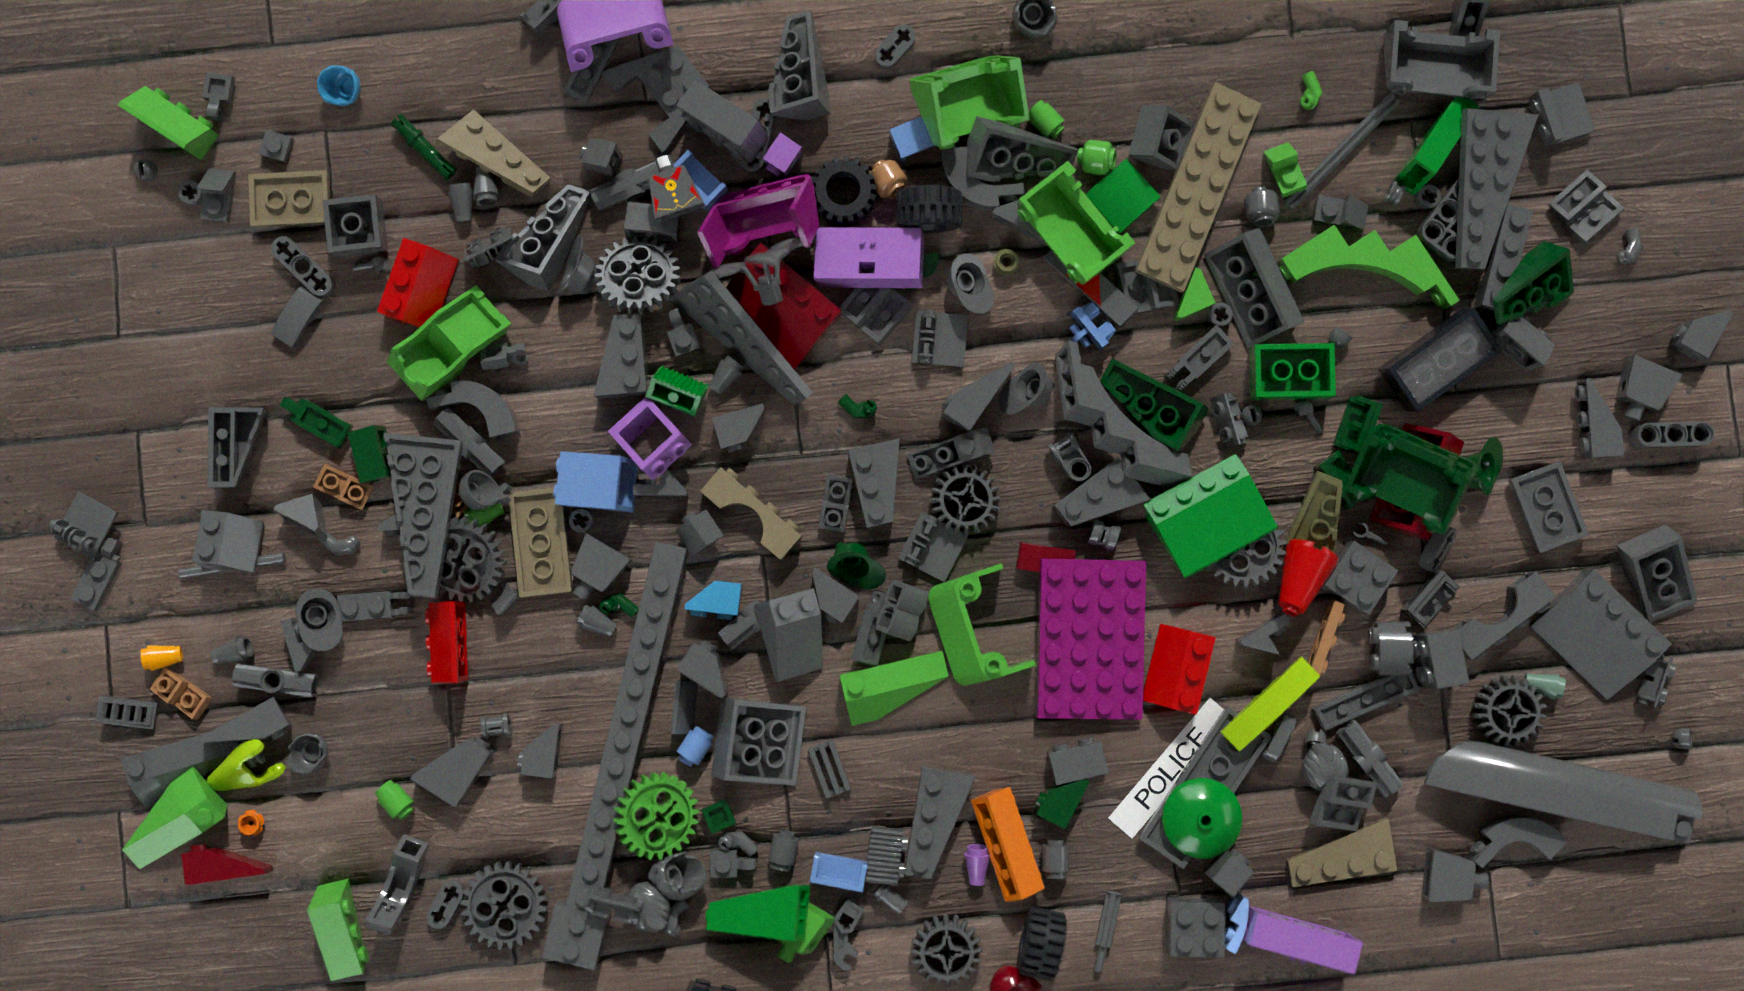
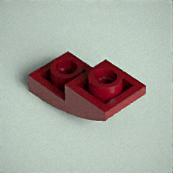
[1016,542,1076,572]

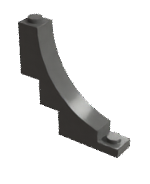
[1055,340,1192,488]

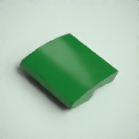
[1085,158,1161,234]

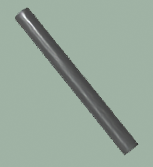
[178,552,286,579]

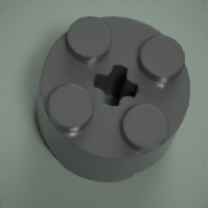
[1368,621,1413,675]

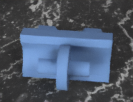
[1069,302,1116,351]

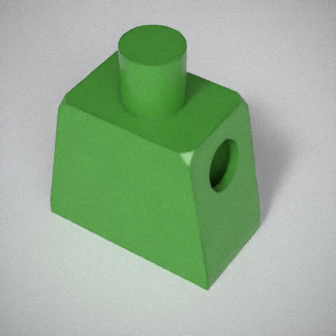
[777,902,836,963]

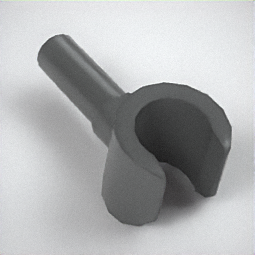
[352,257,391,274]
[1294,400,1323,433]
[1352,522,1388,546]

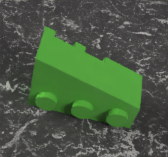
[307,878,369,981]

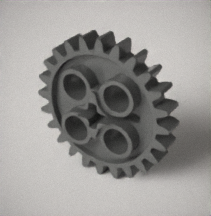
[594,236,681,314]
[1206,514,1287,589]
[440,516,507,602]
[460,861,549,950]

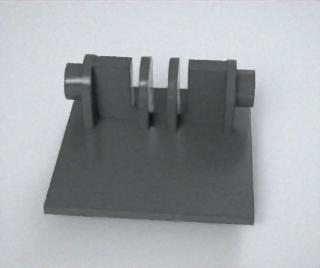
[463,226,512,268]
[912,309,968,367]
[49,491,118,560]
[898,512,968,582]

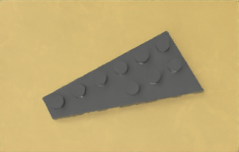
[1455,108,1538,270]
[383,433,463,599]

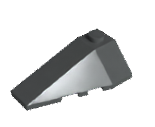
[967,116,1078,182]

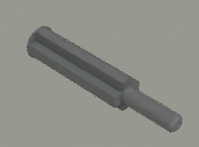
[1094,891,1122,973]

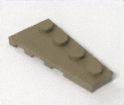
[436,109,550,198]
[1286,817,1397,887]

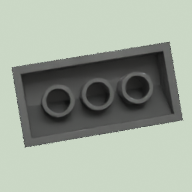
[1204,228,1304,349]

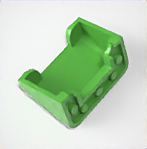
[909,56,1030,149]
[1016,161,1135,285]

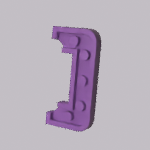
[557,0,674,72]

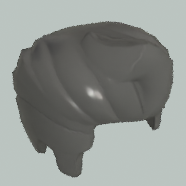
[1012,0,1057,39]
[1301,743,1349,791]
[648,852,708,901]
[628,882,670,933]

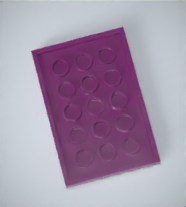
[1036,558,1146,720]

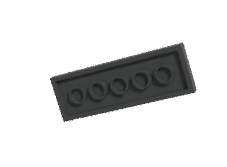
[1138,706,1272,869]

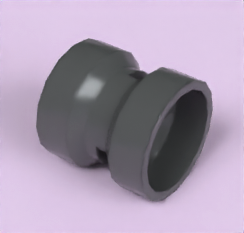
[1087,519,1121,552]

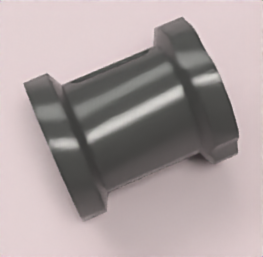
[480,713,512,740]

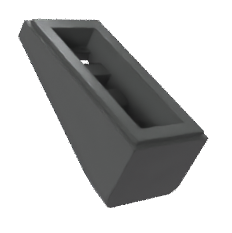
[95,695,159,729]

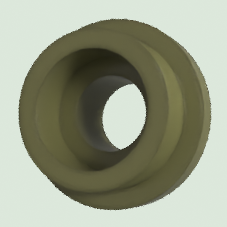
[993,249,1020,276]

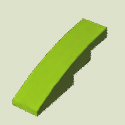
[1220,657,1320,752]

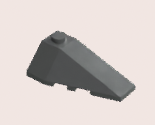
[768,10,830,121]
[496,184,591,291]
[121,733,240,808]

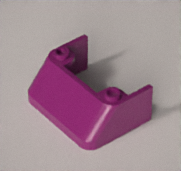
[697,174,819,269]

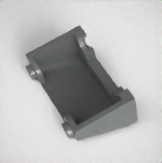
[1383,20,1500,102]

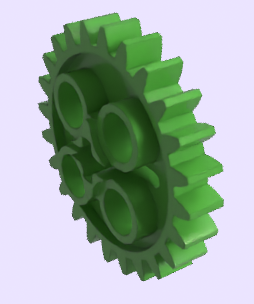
[613,772,699,860]

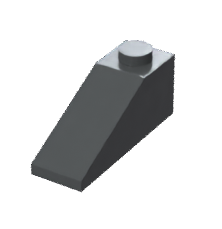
[199,697,292,743]

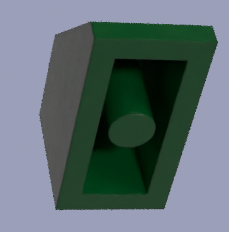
[1033,779,1090,829]

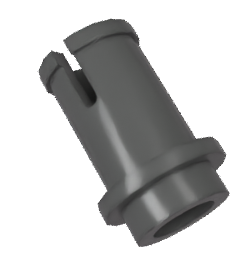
[873,883,908,915]

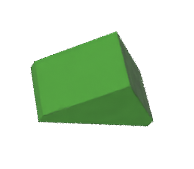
[1173,267,1216,322]

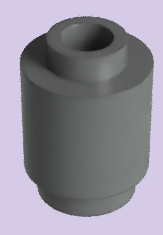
[768,830,799,871]
[1042,839,1069,879]

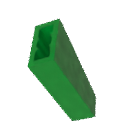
[1393,97,1480,196]
[705,885,810,941]

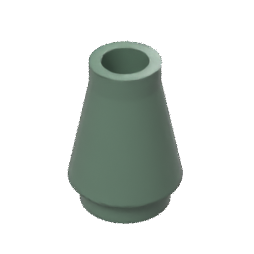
[1524,673,1566,700]

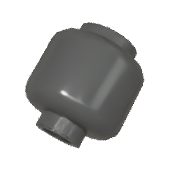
[1244,187,1280,228]

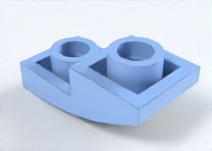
[1225,893,1249,954]

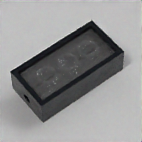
[1378,307,1503,412]

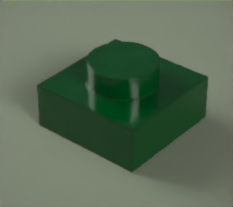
[701,798,737,834]

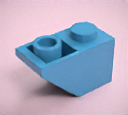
[685,581,743,620]

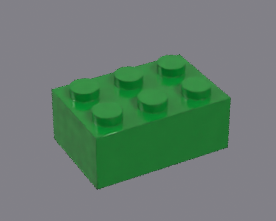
[1249,343,1336,400]

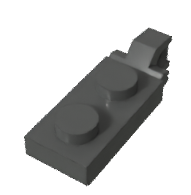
[70,537,123,611]
[851,591,886,666]

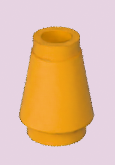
[140,645,183,671]

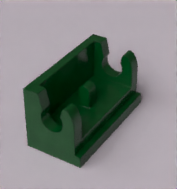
[1332,396,1383,455]
[348,425,392,484]
[1314,450,1361,509]

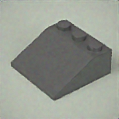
[711,697,806,785]

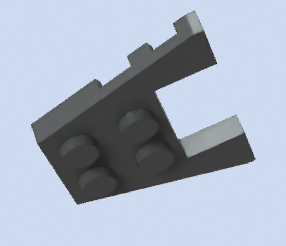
[601,45,710,154]

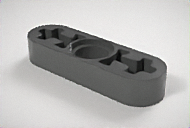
[740,98,776,174]
[271,236,335,298]

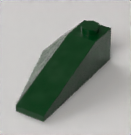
[1493,241,1574,324]
[1100,358,1209,451]

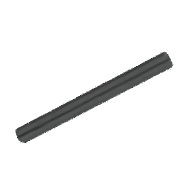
[1283,94,1400,210]

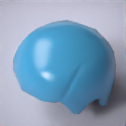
[317,65,361,106]

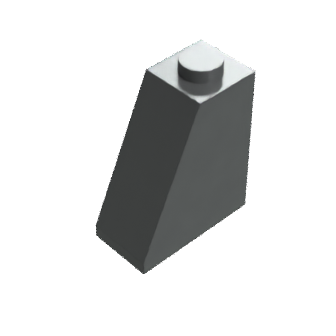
[410,736,495,807]

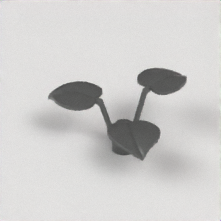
[711,238,814,305]

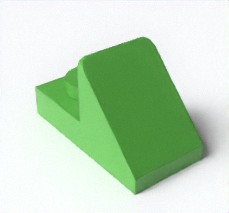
[1263,142,1307,198]

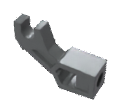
[832,897,864,972]

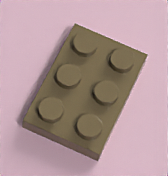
[248,170,330,228]

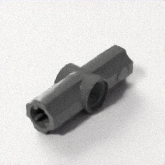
[590,161,659,212]
[433,407,506,477]
[232,663,318,697]
[1336,720,1403,798]

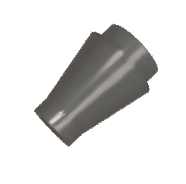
[473,166,499,207]
[447,183,474,222]
[708,354,744,394]
[575,604,617,637]
[210,636,254,665]

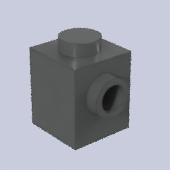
[675,510,724,556]

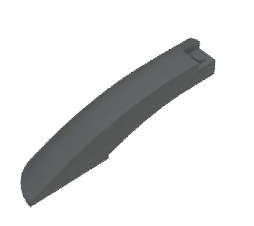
[1424,741,1702,844]

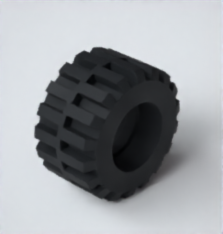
[812,156,876,228]
[897,185,963,233]
[1018,907,1067,981]

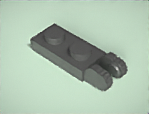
[1164,325,1234,392]
[337,591,413,621]

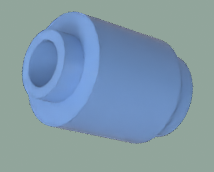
[677,725,714,767]

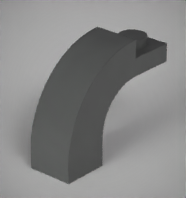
[940,147,1024,212]
[426,381,520,439]
[1467,815,1568,868]
[365,834,429,935]

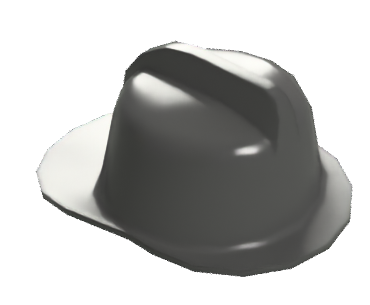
[558,234,597,295]
[947,254,994,314]
[998,362,1055,415]
[296,588,343,651]

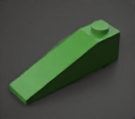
[840,651,948,726]
[122,767,227,869]

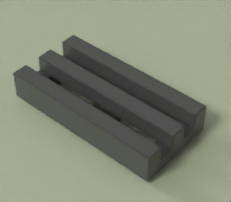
[808,739,851,799]

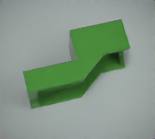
[387,285,511,401]

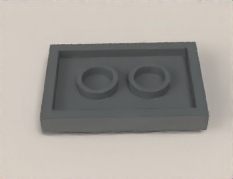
[1508,461,1589,553]

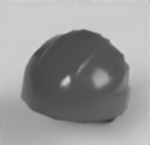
[459,470,512,510]

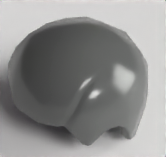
[286,732,328,775]

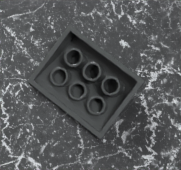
[1529,569,1672,700]

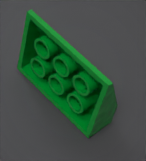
[1143,454,1278,579]

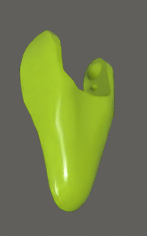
[207,739,286,791]

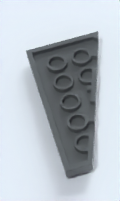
[670,271,813,405]

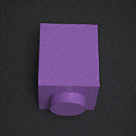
[763,133,803,178]

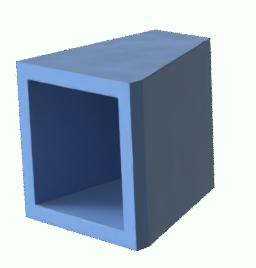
[553,451,638,513]

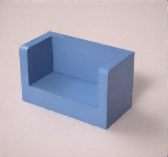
[889,116,935,163]
[674,150,728,213]
[810,852,867,892]

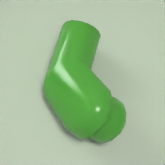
[1300,71,1322,110]

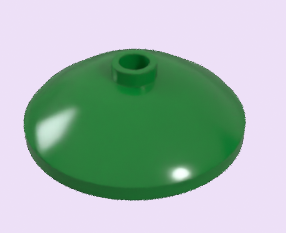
[1162,778,1242,859]

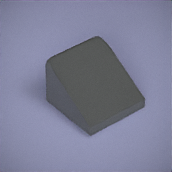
[490,584,520,615]

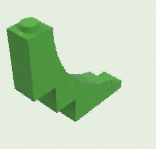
[1277,225,1460,310]

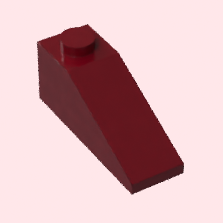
[181,843,273,886]

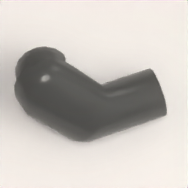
[1617,228,1642,265]
[718,831,759,858]

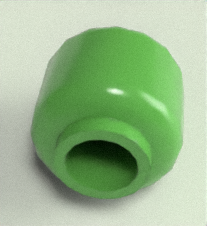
[1077,140,1117,175]

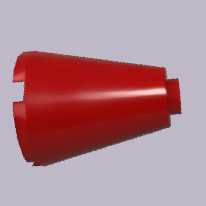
[1279,539,1338,616]

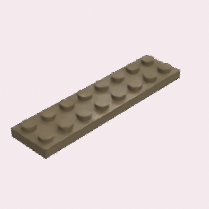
[1134,82,1261,293]

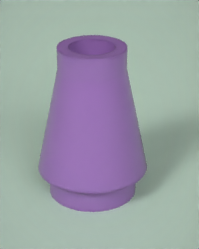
[964,844,990,886]

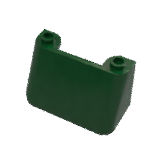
[1344,424,1479,535]

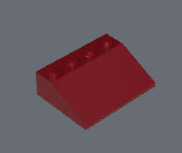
[726,243,842,370]

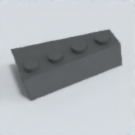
[904,765,975,879]

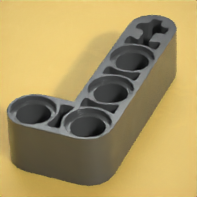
[1415,174,1459,263]

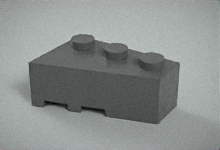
[207,407,268,489]

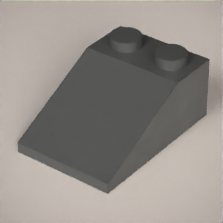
[941,362,1016,433]
[1617,524,1698,623]
[754,588,823,682]

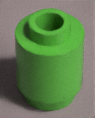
[1029,100,1065,139]
[375,780,414,820]

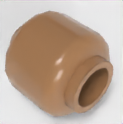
[870,160,907,199]

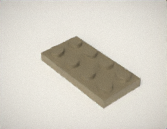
[508,487,573,598]

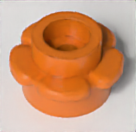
[238,810,264,836]

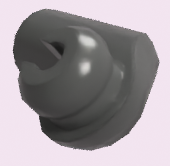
[319,532,360,556]
[663,899,690,937]

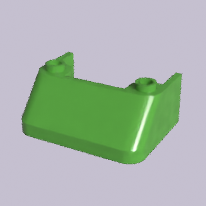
[928,564,1036,686]

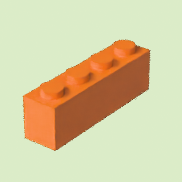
[971,787,1045,902]

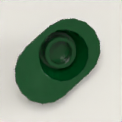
[1466,437,1503,495]
[827,542,886,590]

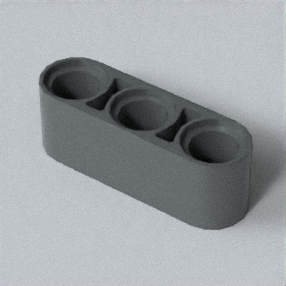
[1628,422,1714,449]

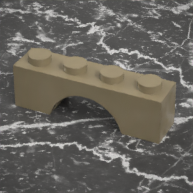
[700,467,802,561]

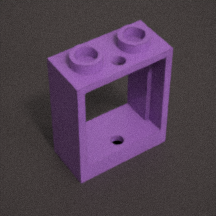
[608,397,692,480]

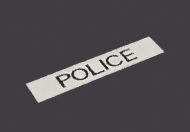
[1108,698,1223,838]

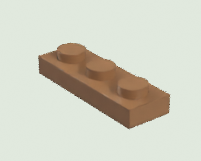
[1307,601,1346,679]

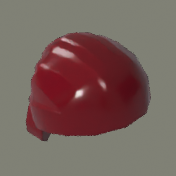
[989,965,1042,991]

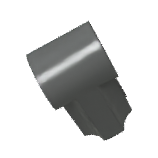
[718,599,761,650]

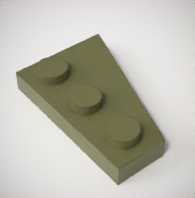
[1284,471,1343,553]

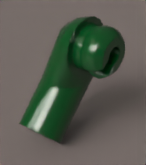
[837,394,877,419]
[599,594,639,618]

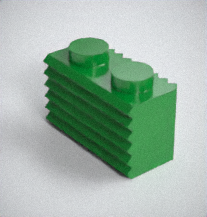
[646,365,709,417]

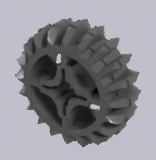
[930,464,1001,536]
[1473,675,1547,747]
[910,914,983,988]

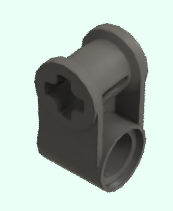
[1047,432,1091,484]

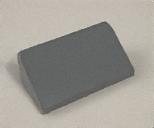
[670,680,698,734]

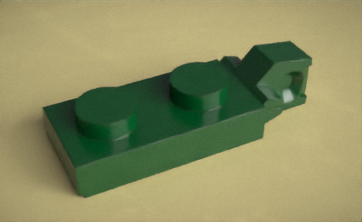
[279,396,354,449]

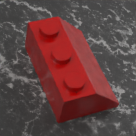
[377,238,459,328]
[425,601,469,683]
[1143,624,1216,715]

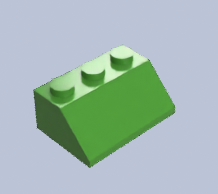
[118,86,219,160]

